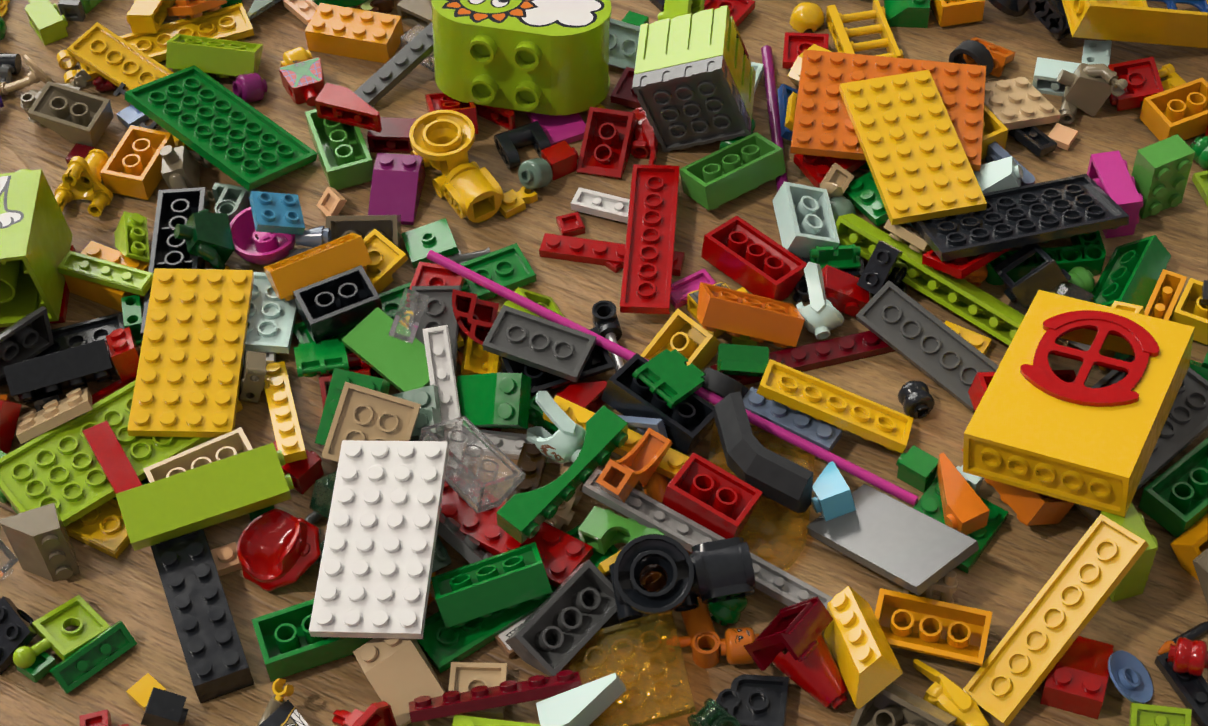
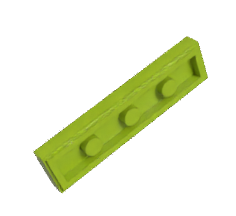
[57,250,154,296]

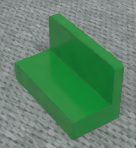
[717,343,769,377]

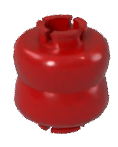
[1167,637,1208,676]

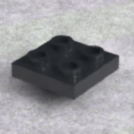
[0,596,37,675]

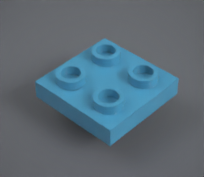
[249,191,305,235]

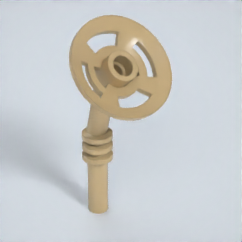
[0,54,55,96]

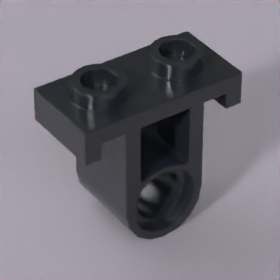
[857,240,908,295]

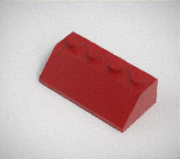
[701,216,807,301]

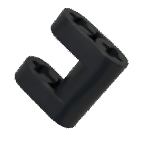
[494,121,551,169]

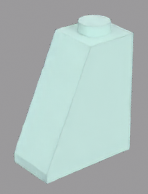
[973,156,1023,194]

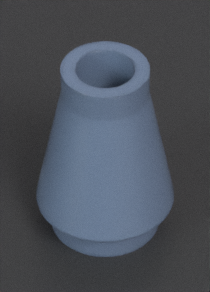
[295,226,332,248]

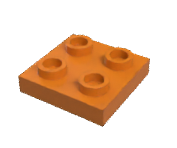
[167,0,227,19]

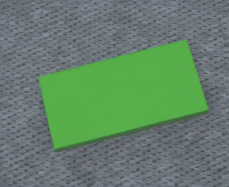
[342,307,430,392]

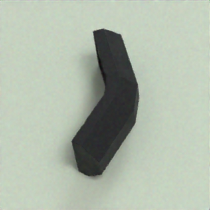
[714,392,813,513]

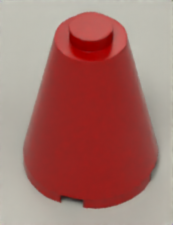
[773,633,849,710]

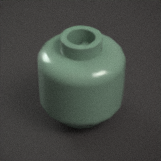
[518,158,552,190]

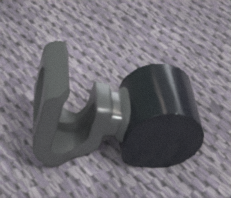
[0,53,22,84]

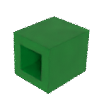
[896,445,938,493]

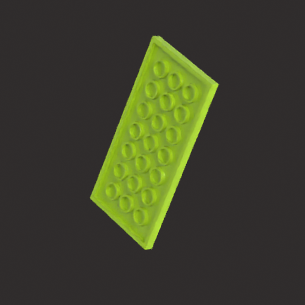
[0,380,212,527]

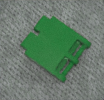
[294,339,349,377]
[632,349,706,409]

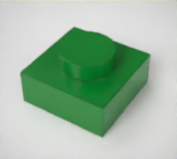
[16,651,57,683]

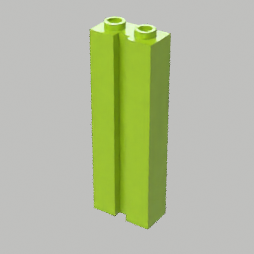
[115,443,294,551]

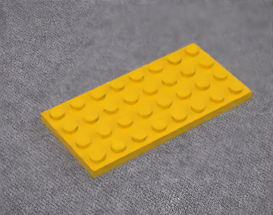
[839,70,987,225]
[127,268,254,438]

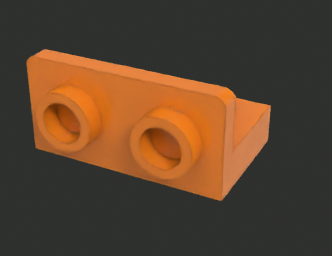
[963,37,1016,77]

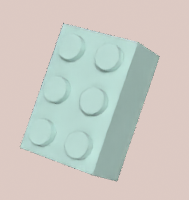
[772,182,840,258]

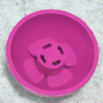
[230,207,296,265]

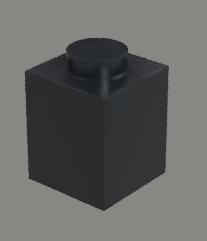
[141,687,189,726]

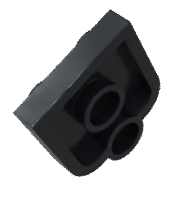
[716,674,790,726]

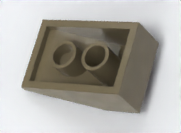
[27,81,114,147]

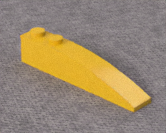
[127,0,175,34]

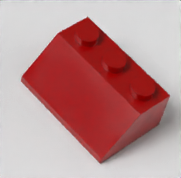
[662,452,763,539]

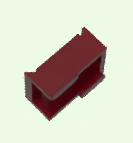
[744,596,833,671]

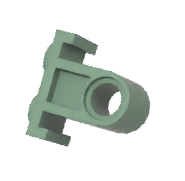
[212,182,259,223]

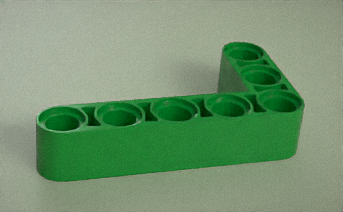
[985,231,1106,285]

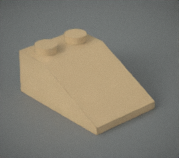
[353,638,445,726]

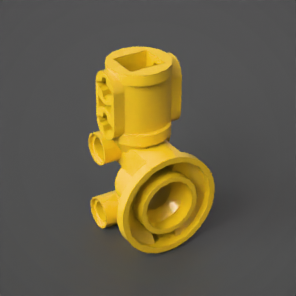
[409,110,504,223]

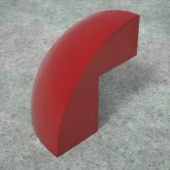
[452,289,499,346]

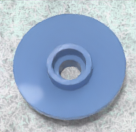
[1108,650,1153,704]

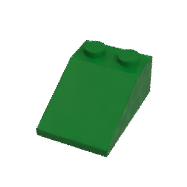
[457,373,532,429]

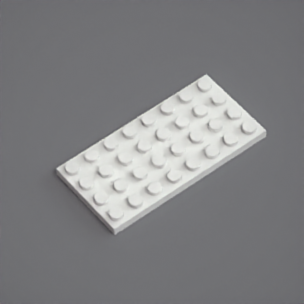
[309,440,449,639]

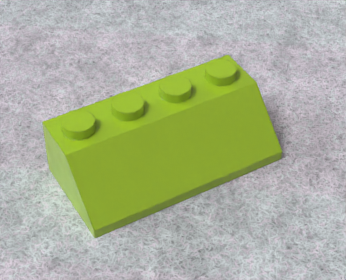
[166,34,263,78]

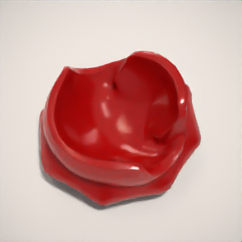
[237,509,321,592]

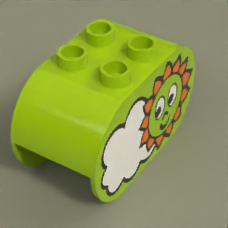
[431,0,612,115]

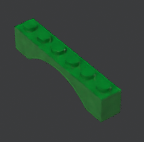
[496,405,628,544]

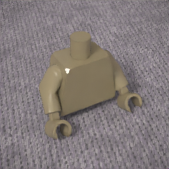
[160,145,214,205]

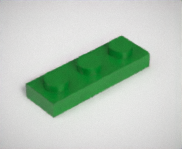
[49,621,137,694]

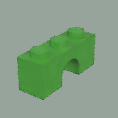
[578,506,665,555]

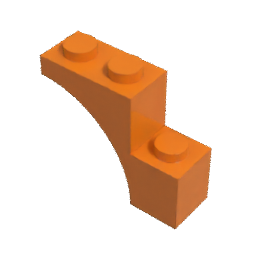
[596,428,672,503]

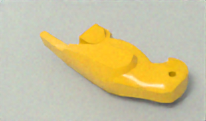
[913,659,989,726]

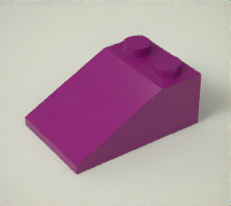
[368,153,426,225]

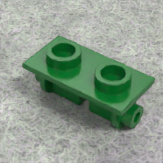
[809,244,861,270]

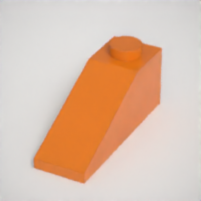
[937,452,990,535]

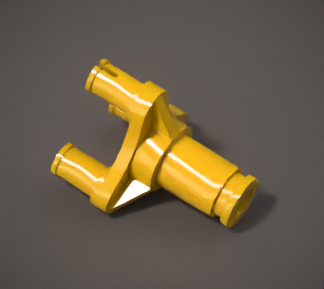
[54,149,113,217]

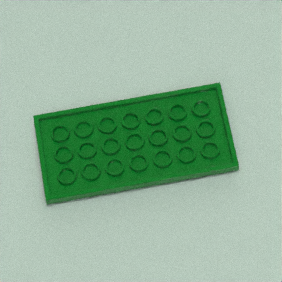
[124,65,317,191]

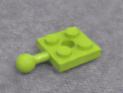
[13,595,111,669]

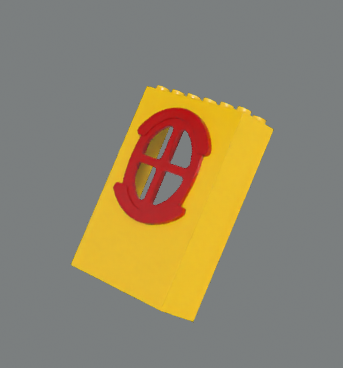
[963,290,1195,517]

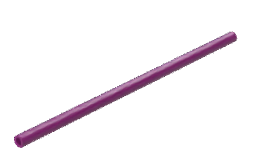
[761,45,788,192]

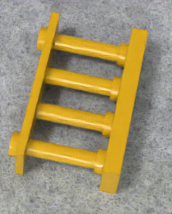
[826,0,904,58]

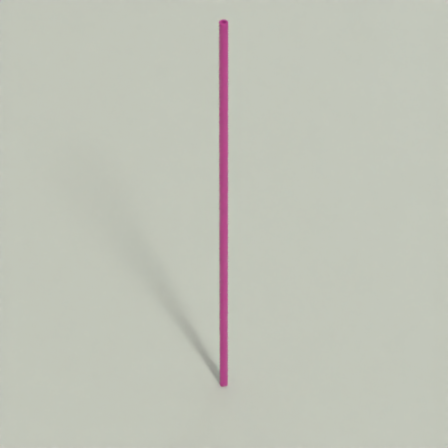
[427,250,919,506]

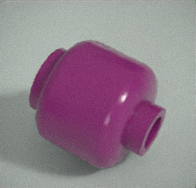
[233,73,267,103]

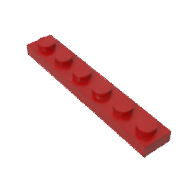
[539,233,685,276]

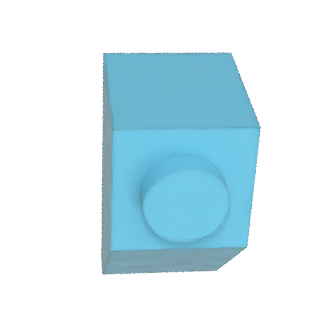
[811,461,856,521]

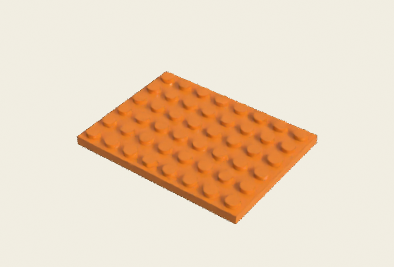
[790,49,986,172]

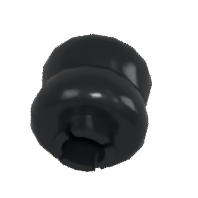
[898,381,935,419]

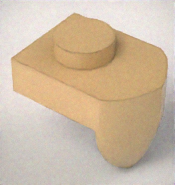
[820,163,854,199]

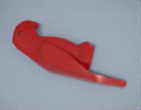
[630,107,659,165]

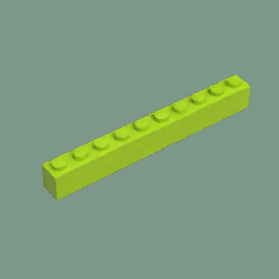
[835,213,1025,346]

